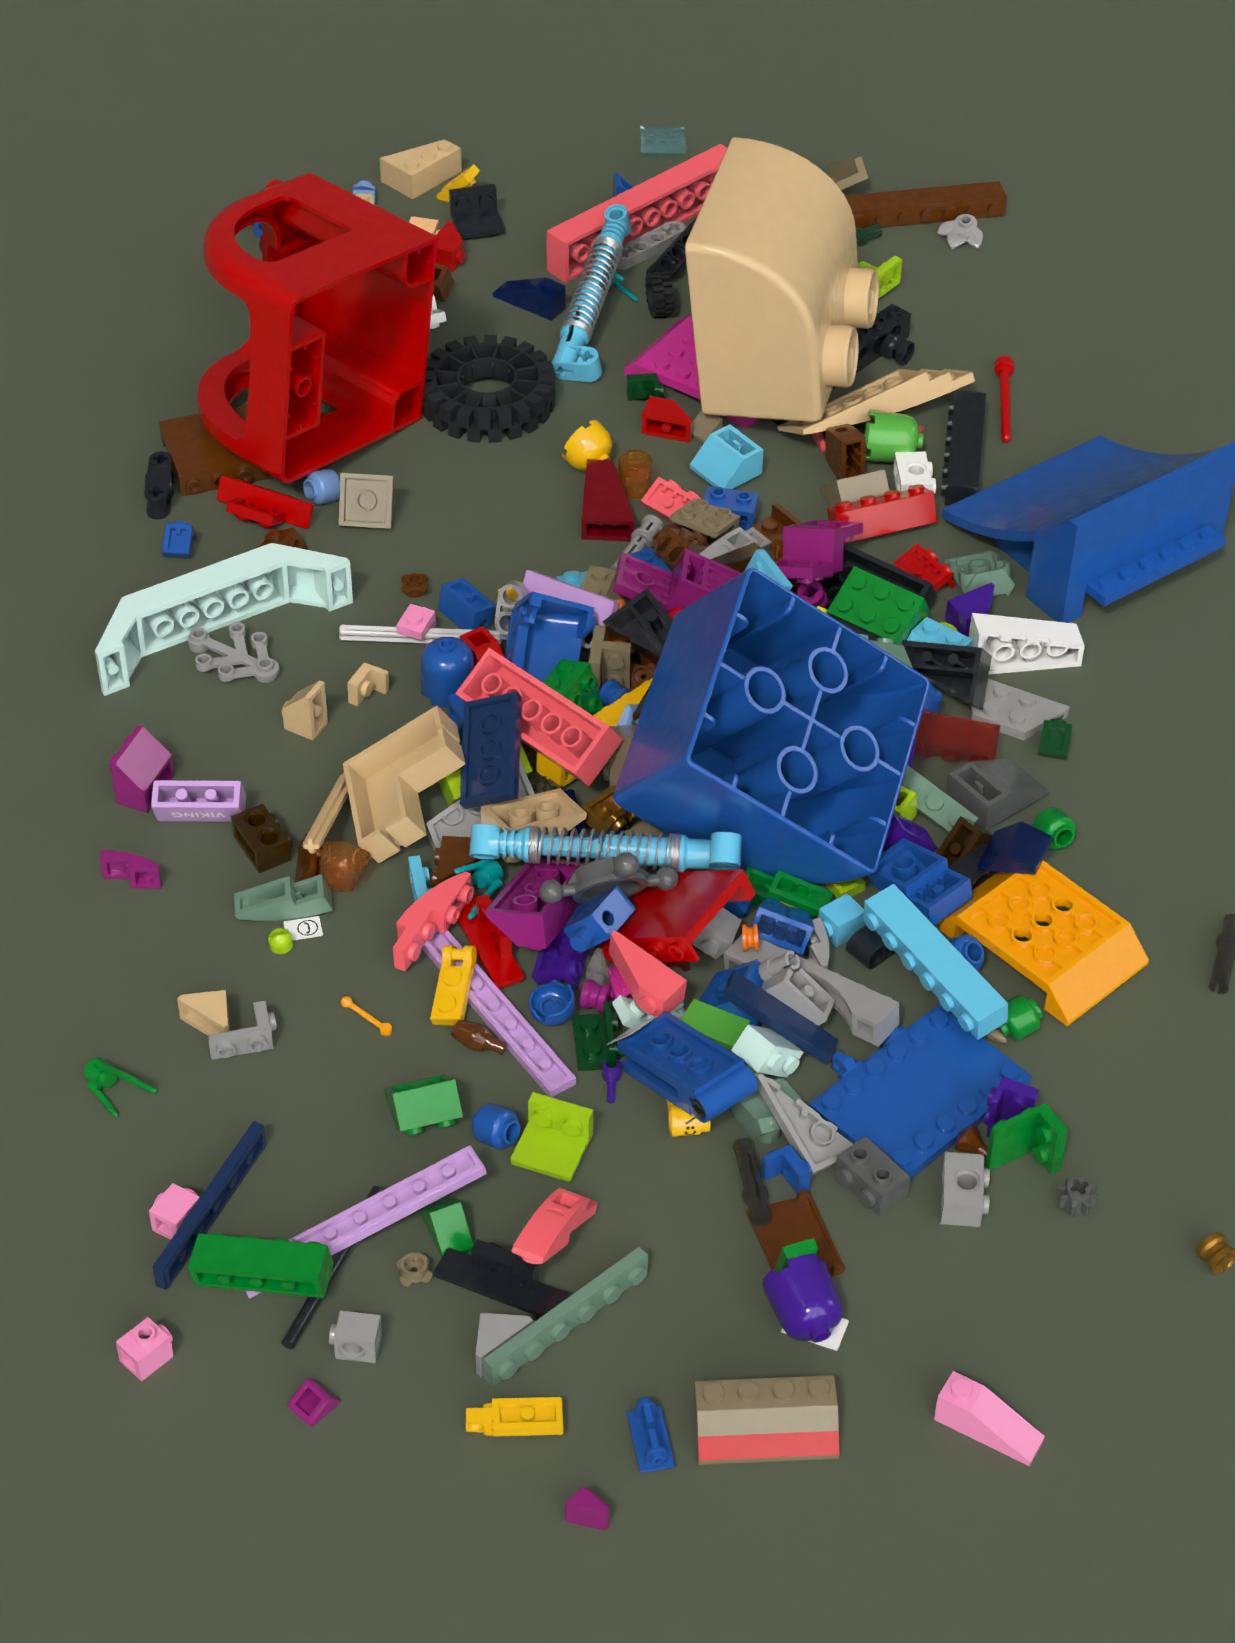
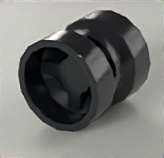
[881,333,915,365]

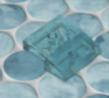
[640,126,686,154]

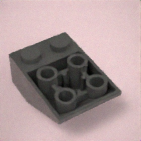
[946,758,1049,830]

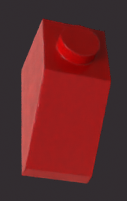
[436,221,466,272]
[641,396,692,443]

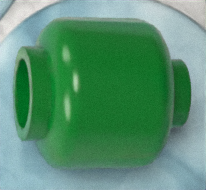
[1032,807,1076,850]
[998,995,1043,1041]

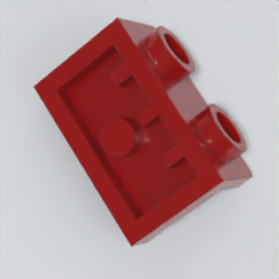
[893,543,956,592]

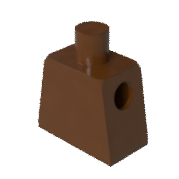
[824,424,866,480]

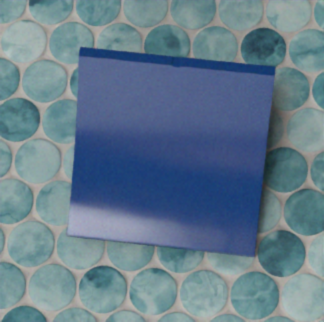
[942,435,1235,623]

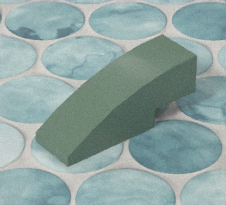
[234,874,333,921]

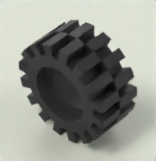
[645,271,675,317]

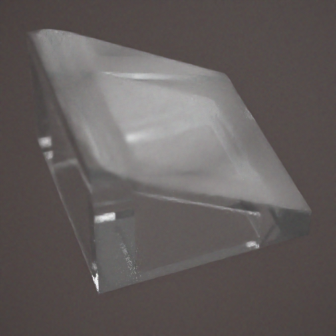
[586,948,609,985]

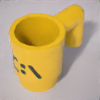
[667,1100,710,1138]

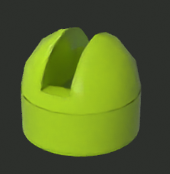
[268,927,294,954]

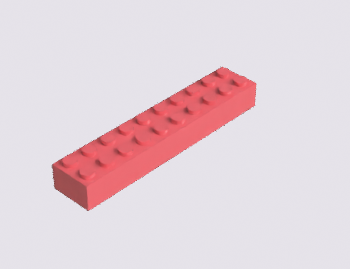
[546,144,727,283]

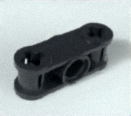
[144,451,175,520]

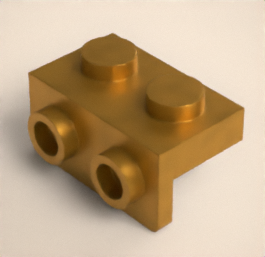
[581,785,637,837]

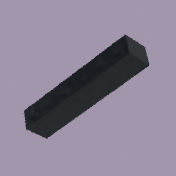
[940,390,986,506]

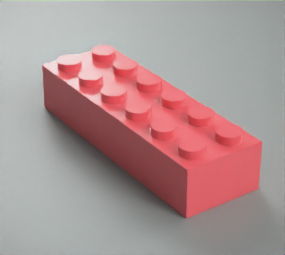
[455,648,623,786]

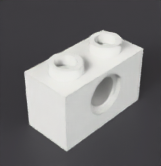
[893,451,936,494]

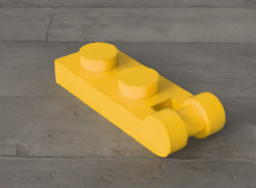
[430,945,477,1026]

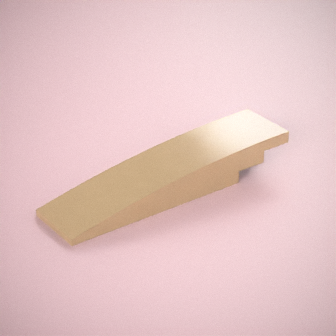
[777,369,975,435]

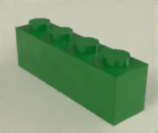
[188,1233,334,1298]

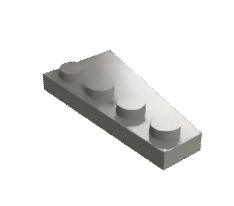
[425,760,535,853]

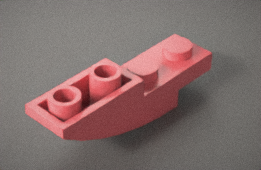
[393,872,474,972]
[512,1187,598,1264]

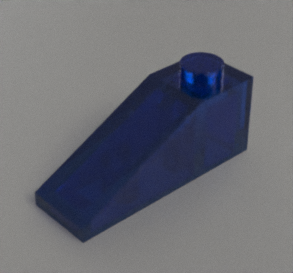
[493,277,565,321]

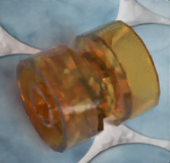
[618,450,652,499]

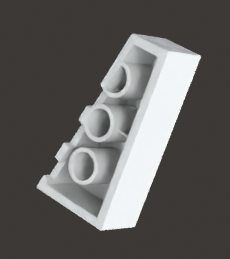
[969,613,1085,675]

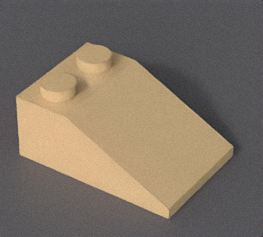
[481,788,587,863]

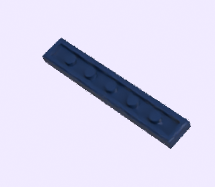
[152,1121,266,1290]

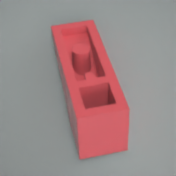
[609,930,687,1017]

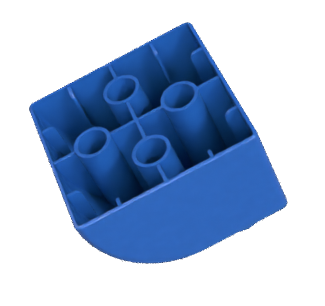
[613,568,930,884]

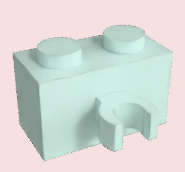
[731,1024,804,1078]

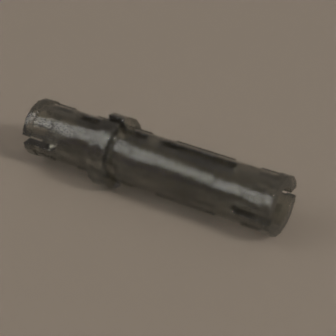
[1209,914,1235,994]
[733,1138,772,1227]

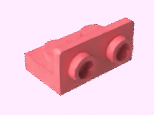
[641,477,701,522]

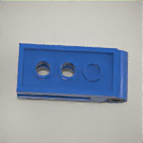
[617,1011,758,1123]

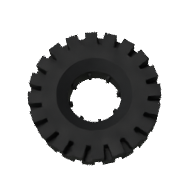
[422,335,555,443]

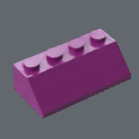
[485,859,585,950]

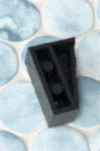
[902,640,992,710]

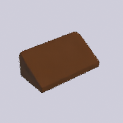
[295,830,321,883]

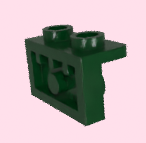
[572,1002,621,1071]

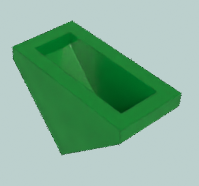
[419,1198,473,1258]

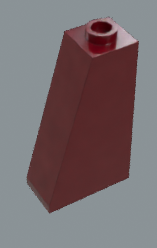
[581,459,635,542]

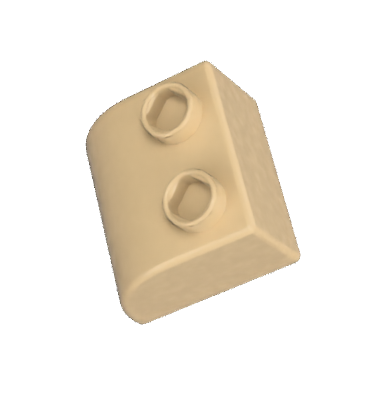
[685,137,879,422]

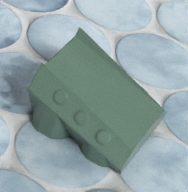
[944,550,1015,596]
[731,1076,806,1144]

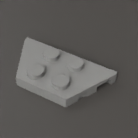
[970,679,1070,741]

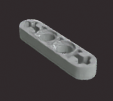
[612,221,685,270]

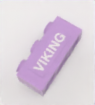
[151,780,247,822]

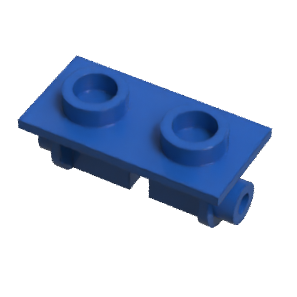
[627,1397,675,1473]

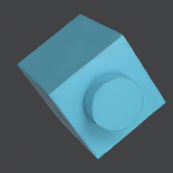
[818,893,865,947]

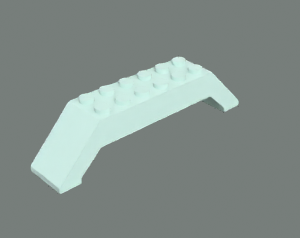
[95,543,353,696]

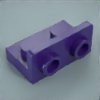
[532,928,590,990]
[983,1077,1039,1138]

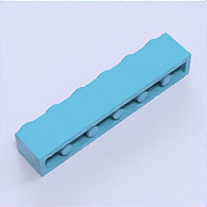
[863,884,1008,1040]

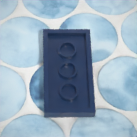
[460,691,522,809]

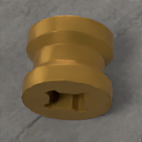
[1196,1232,1235,1275]

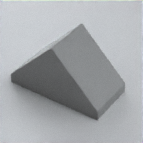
[475,1313,533,1377]

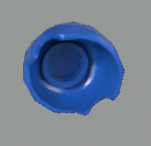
[528,979,576,1026]

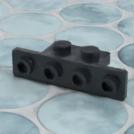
[434,1239,568,1317]

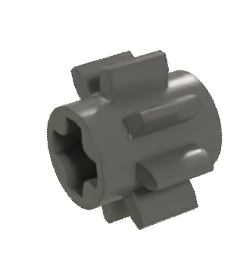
[1056,1176,1098,1217]

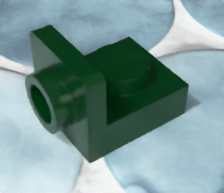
[626,373,664,401]
[1038,719,1072,760]

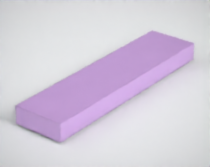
[523,570,619,626]

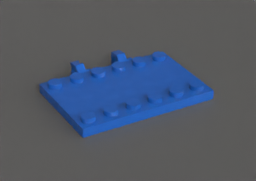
[809,1005,1032,1180]

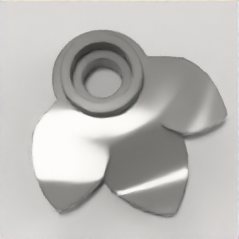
[937,214,983,249]

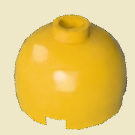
[562,420,612,472]

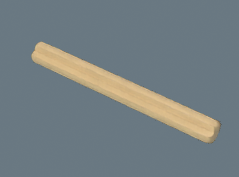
[303,773,349,854]

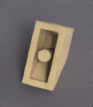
[281,680,328,740]

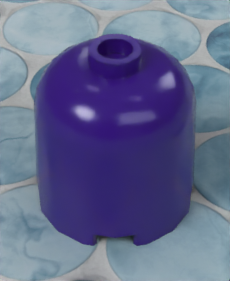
[762,1254,843,1343]

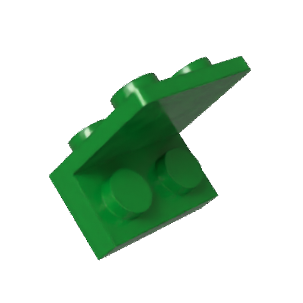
[985,1103,1068,1174]

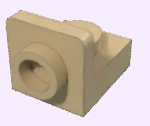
[347,662,389,706]

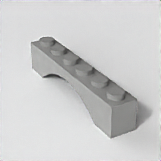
[723,935,899,1047]

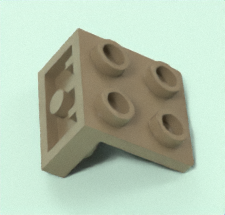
[670,498,740,542]

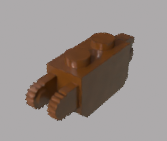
[652,528,710,570]

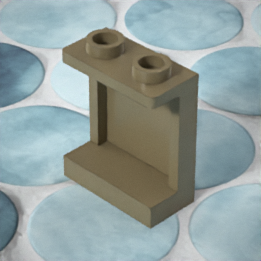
[828,156,868,190]

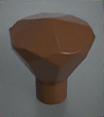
[954,1124,988,1158]

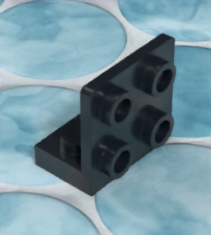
[449,184,505,239]

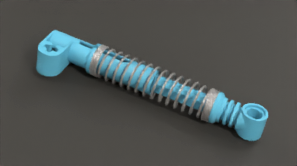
[552,204,631,382]
[469,824,742,872]

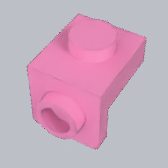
[396,604,436,640]

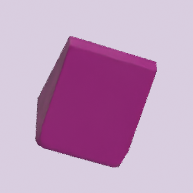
[286,1377,340,1427]
[565,1486,609,1530]

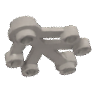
[188,622,280,683]

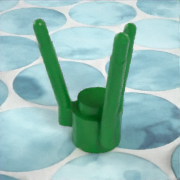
[83,1057,157,1118]

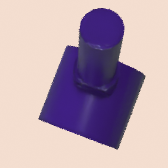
[602,1059,621,1103]

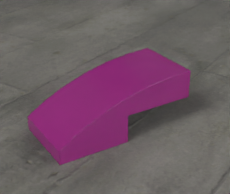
[100,850,162,889]

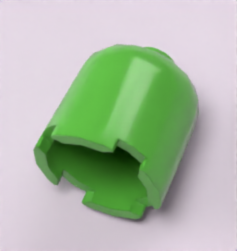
[865,410,924,463]

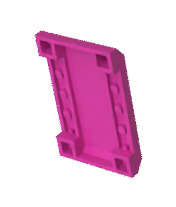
[624,315,759,429]

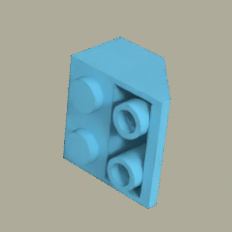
[690,424,763,489]

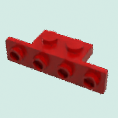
[217,475,314,529]
[457,894,524,989]

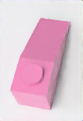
[934,1371,1045,1466]

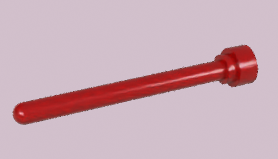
[994,356,1014,443]

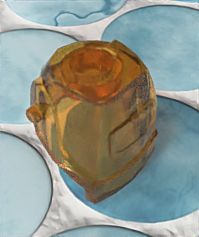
[316,841,372,892]

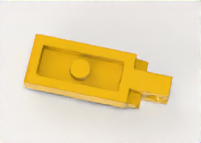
[465,1397,563,1436]

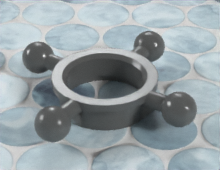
[539,852,679,904]

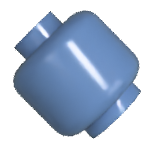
[303,469,340,505]

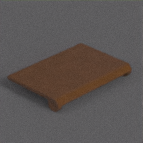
[746,1189,845,1277]

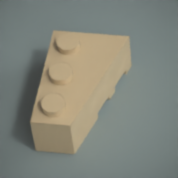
[380,139,462,199]

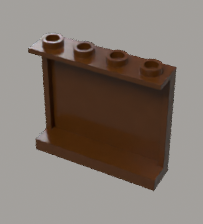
[159,404,275,497]

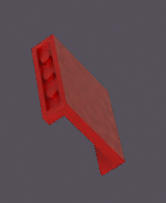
[598,869,756,963]

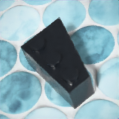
[602,588,673,664]

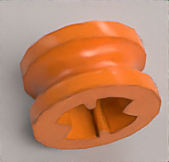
[742,924,759,951]

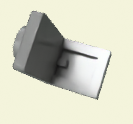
[208,1001,277,1060]

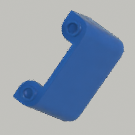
[505,591,596,683]

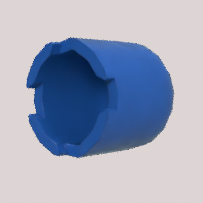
[421,637,474,708]

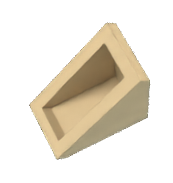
[177,990,230,1036]

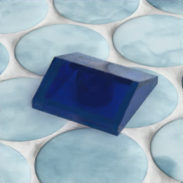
[977,821,1053,875]

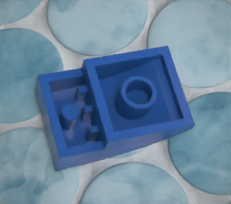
[867,838,973,925]

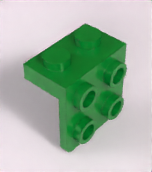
[543,659,603,715]

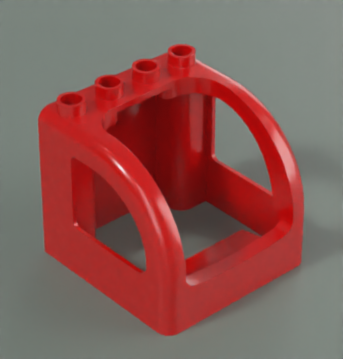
[197,173,438,484]

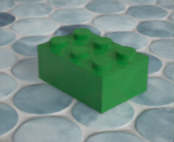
[827,566,930,645]

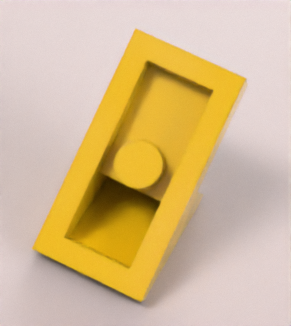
[436,164,480,202]

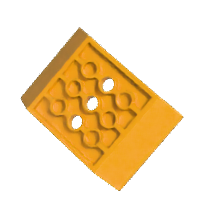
[934,857,1149,1027]

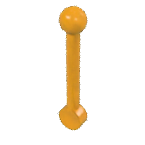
[340,996,392,1036]

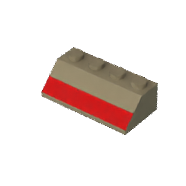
[693,1375,839,1465]

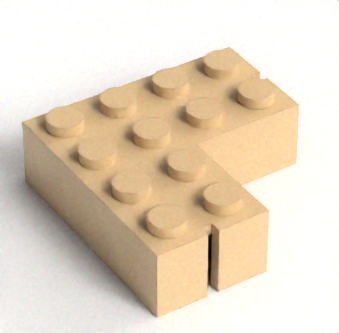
[343,705,466,863]

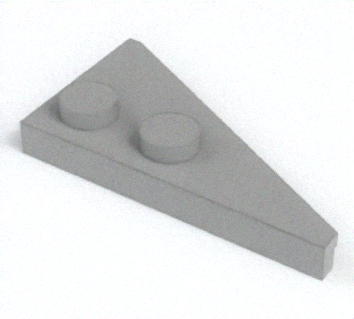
[756,1073,857,1176]

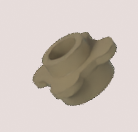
[396,1253,433,1287]

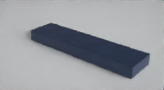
[722,971,838,1065]

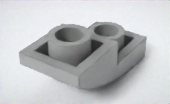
[806,918,830,969]

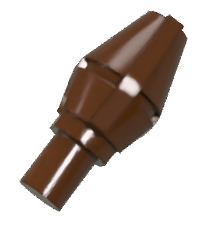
[451,1019,507,1055]

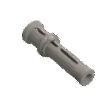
[610,515,664,570]

